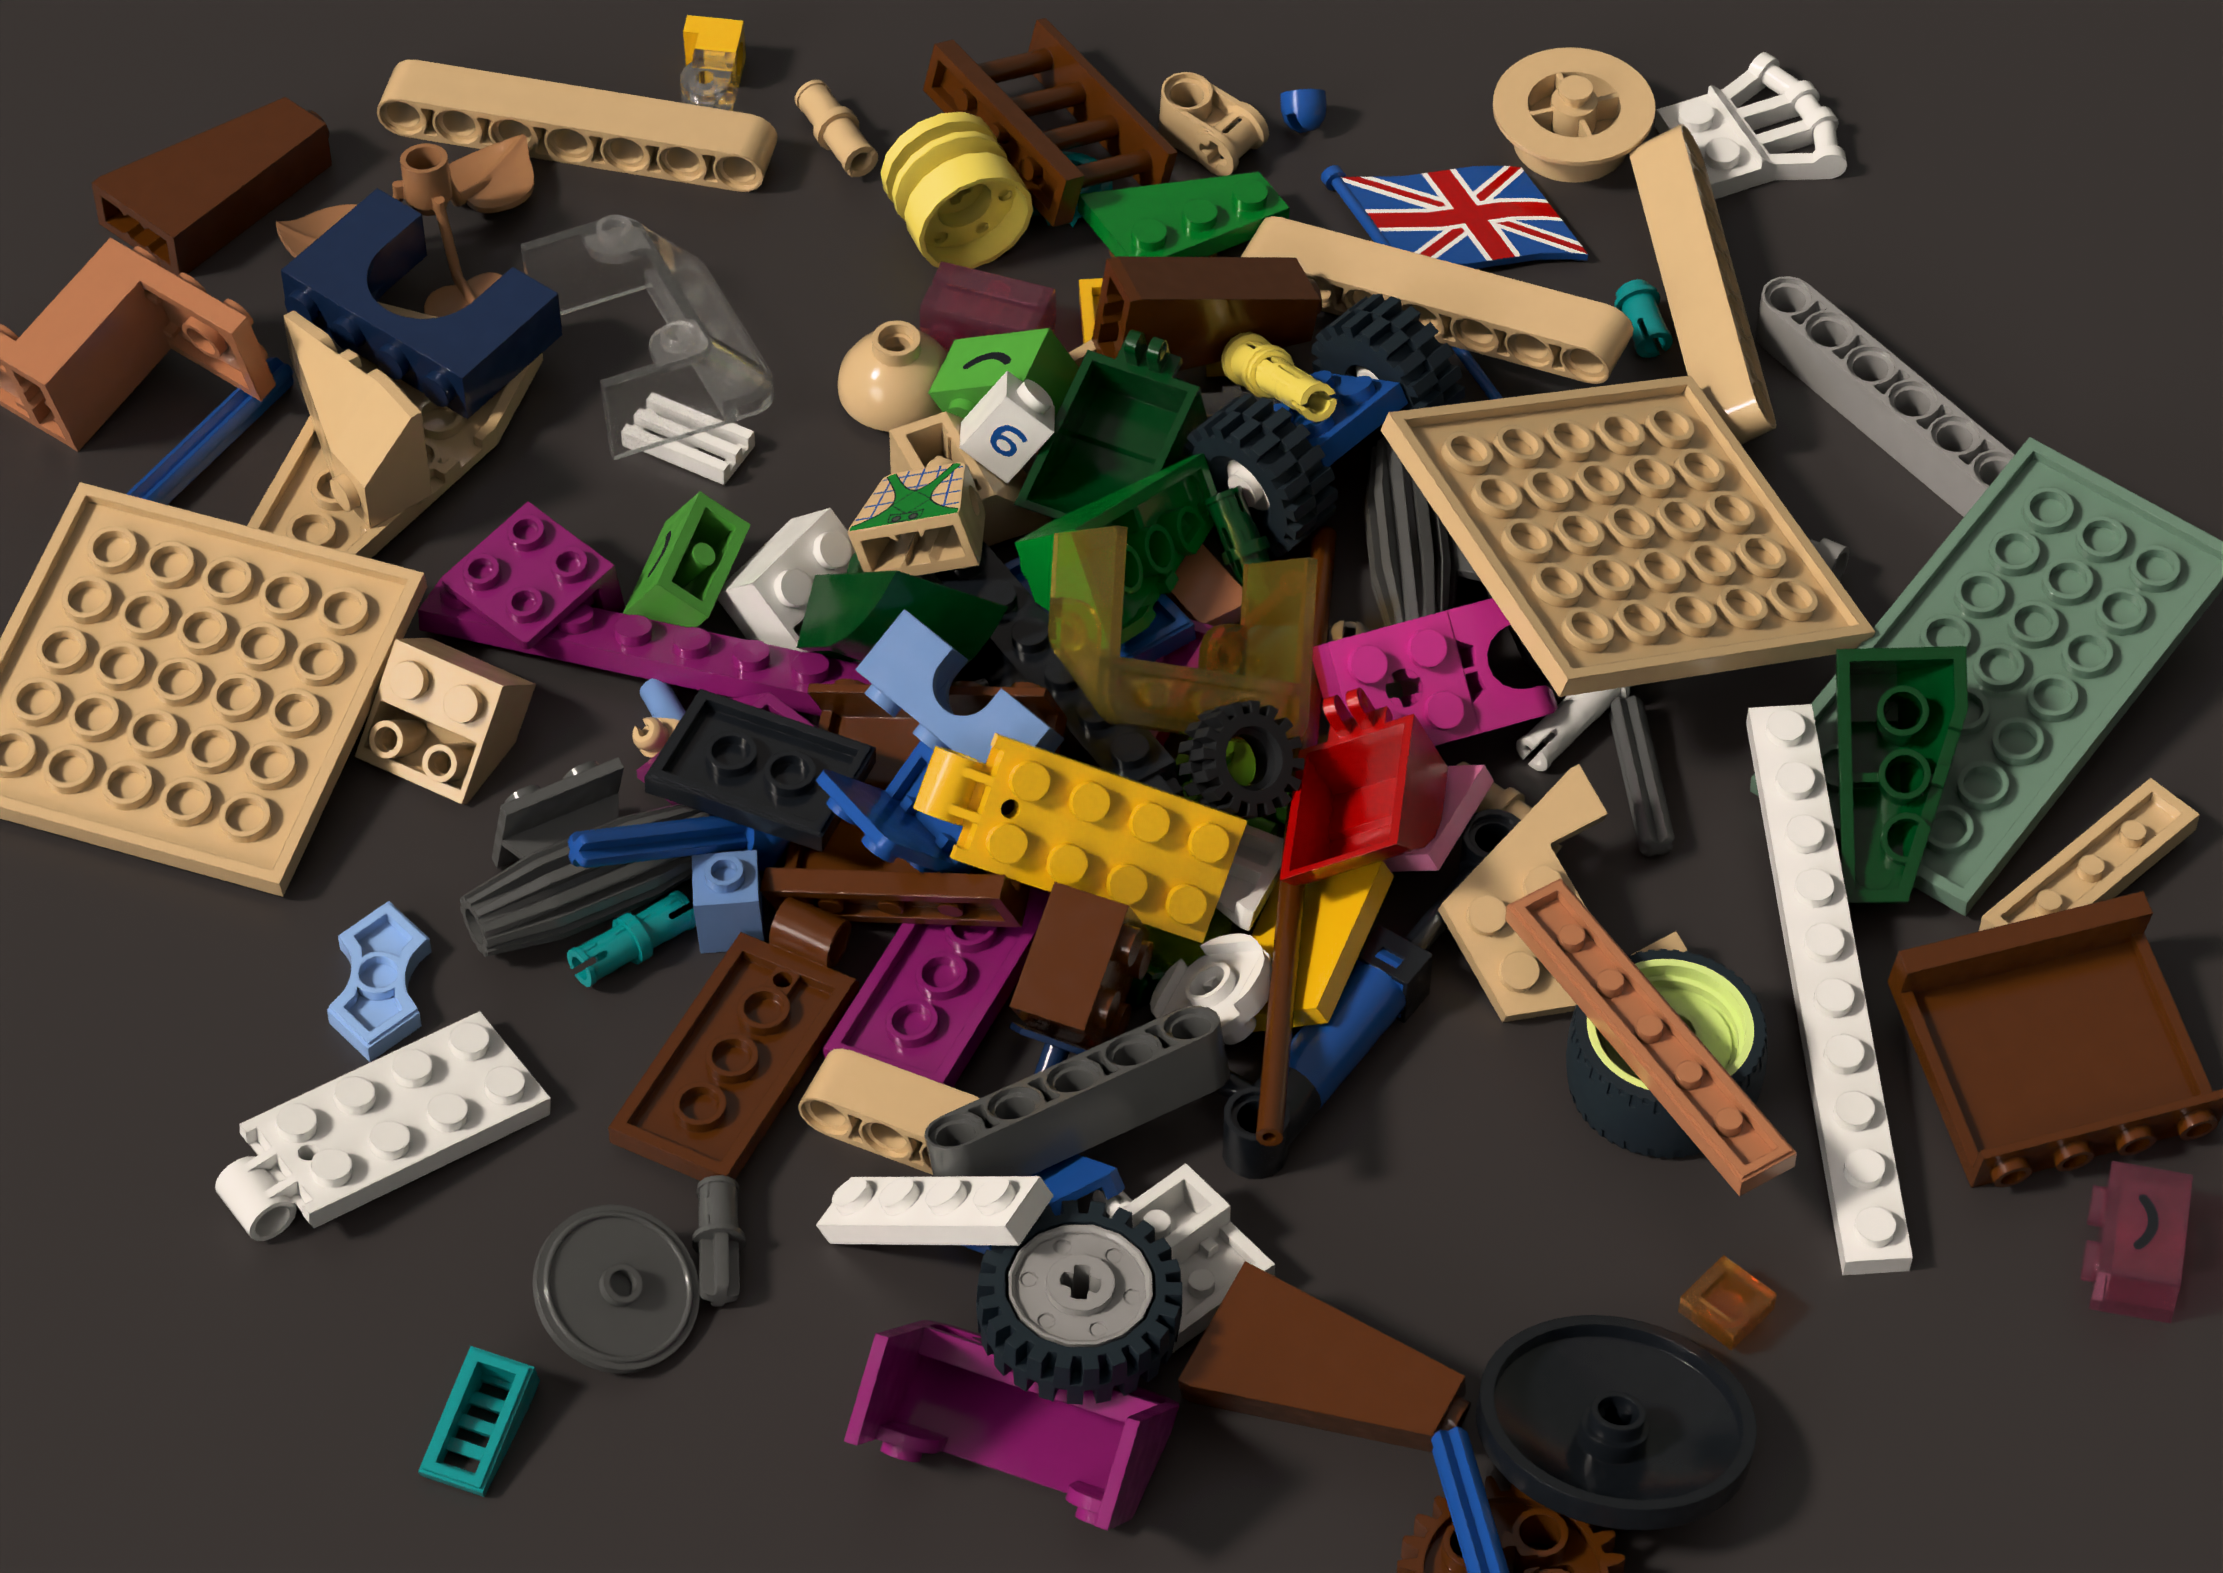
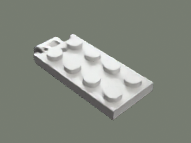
[215,1011,551,1241]

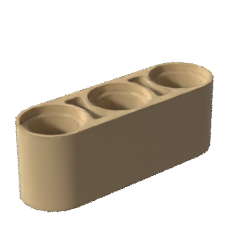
[798,1048,980,1175]

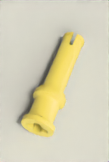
[1221,332,1337,422]

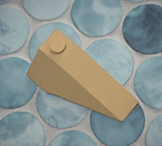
[284,310,432,529]

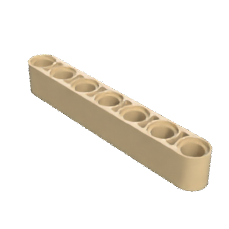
[377,60,778,192]
[1629,124,1776,445]
[1241,216,1634,384]

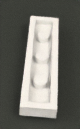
[816,1176,1054,1246]

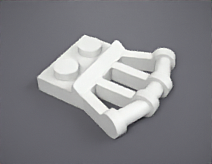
[1655,52,1847,199]

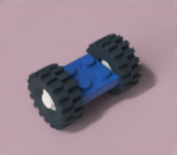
[1183,294,1465,558]

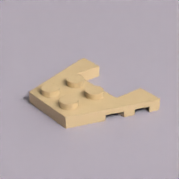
[1438,764,1688,1023]

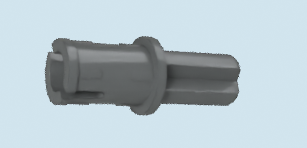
[692,1175,746,1307]

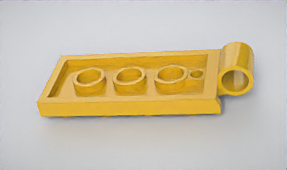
[913,733,1247,944]

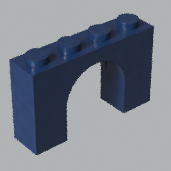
[281,188,563,420]

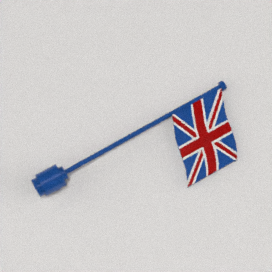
[1321,165,1588,400]

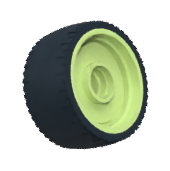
[1566,949,1768,1158]

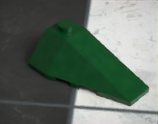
[1836,646,1968,905]

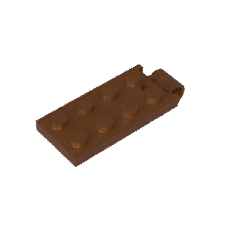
[608,897,859,1181]

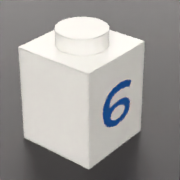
[959,371,1055,484]

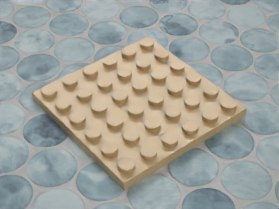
[1380,375,1875,697]
[0,482,428,897]

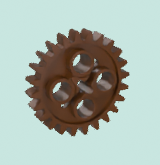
[1397,1475,1625,1573]

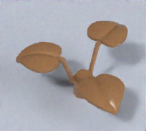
[276,133,535,317]

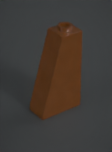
[91,97,332,276]
[1092,256,1322,371]
[1178,1261,1471,1452]

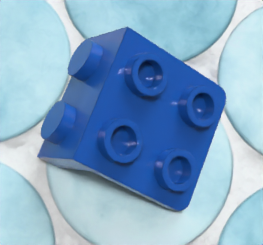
[816,740,1005,874]

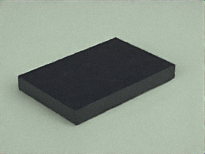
[644,689,876,852]

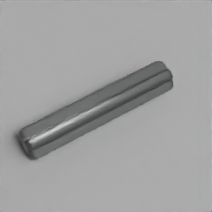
[1609,695,1675,857]

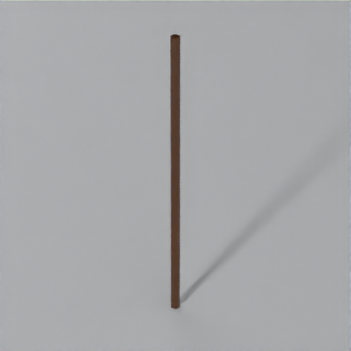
[1256,526,1337,1146]

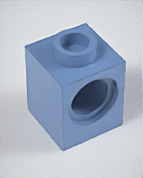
[692,850,765,954]

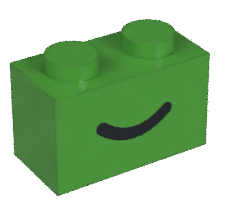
[928,328,1079,418]
[623,491,751,627]

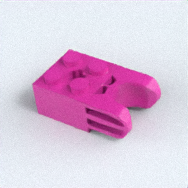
[1309,598,1558,746]

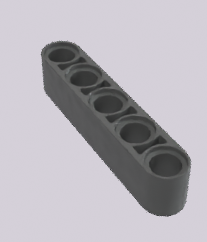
[924,1006,1230,1177]

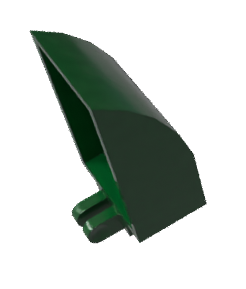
[1014,329,1207,519]
[796,552,1008,667]

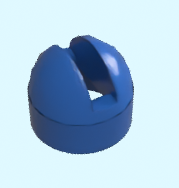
[1280,89,1327,133]

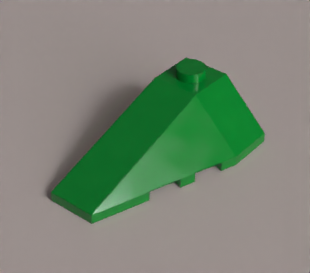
[1015,453,1217,650]

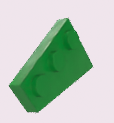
[1077,172,1290,257]

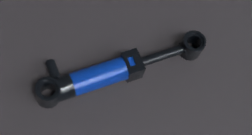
[1215,809,1521,1179]

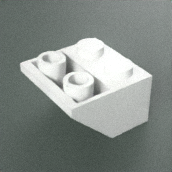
[717,508,855,652]

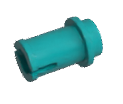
[1614,279,1673,358]

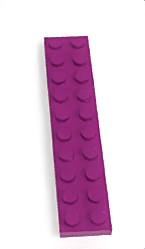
[823,619,1224,1087]

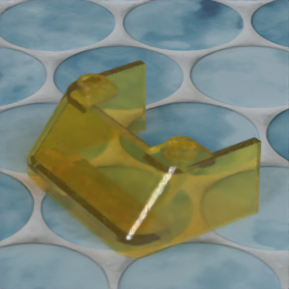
[1048,526,1318,744]

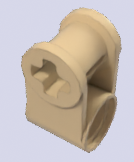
[1158,72,1269,176]

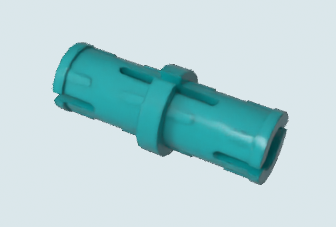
[567,890,696,987]

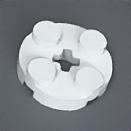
[1150,933,1272,1045]

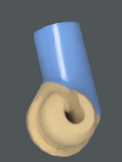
[632,678,686,758]

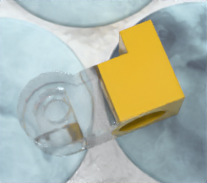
[680,15,746,111]

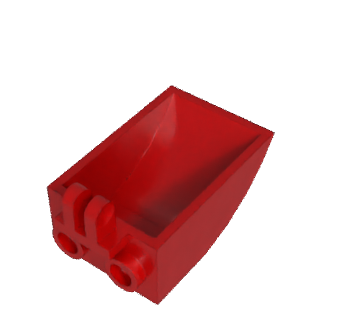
[1279,687,1448,886]

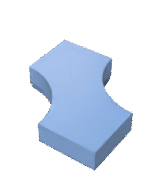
[327,901,432,1062]

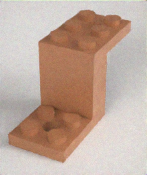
[0,237,276,452]

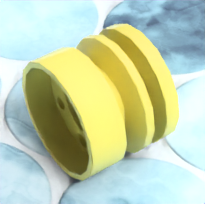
[880,112,1033,271]

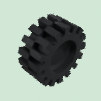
[1178,700,1304,820]

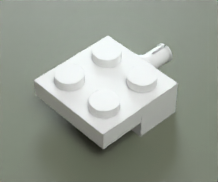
[1092,1163,1275,1352]

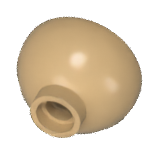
[838,320,948,432]

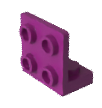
[442,502,625,650]

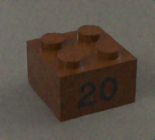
[1009,882,1154,1049]

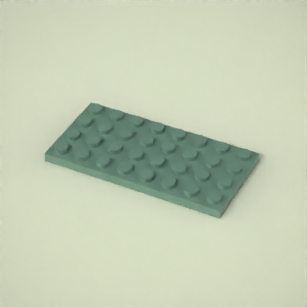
[1750,437,2223,917]

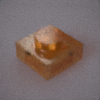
[1678,1255,1777,1351]

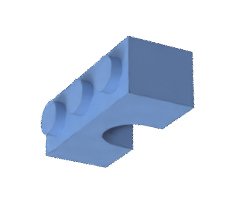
[855,609,1065,764]

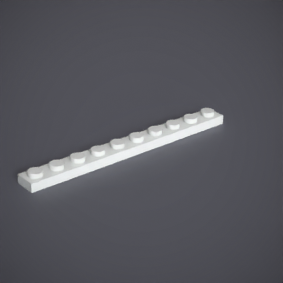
[1746,704,1913,1275]

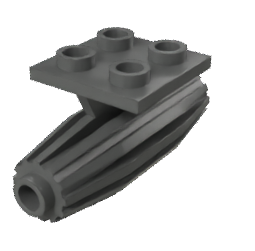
[1364,437,1492,627]
[460,757,720,957]

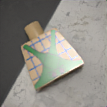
[847,458,986,576]

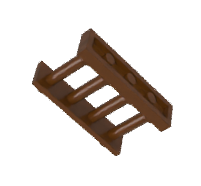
[923,18,1178,227]

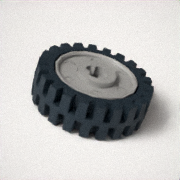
[976,1200,1182,1405]

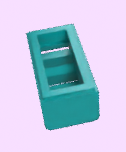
[418,1346,540,1497]

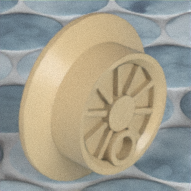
[1493,47,1656,183]

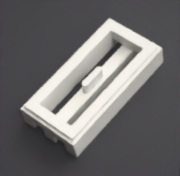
[619,389,755,485]

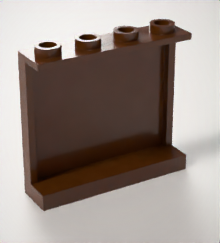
[760,679,1067,927]
[1887,891,2223,1188]

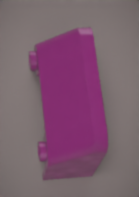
[844,1320,1179,1531]

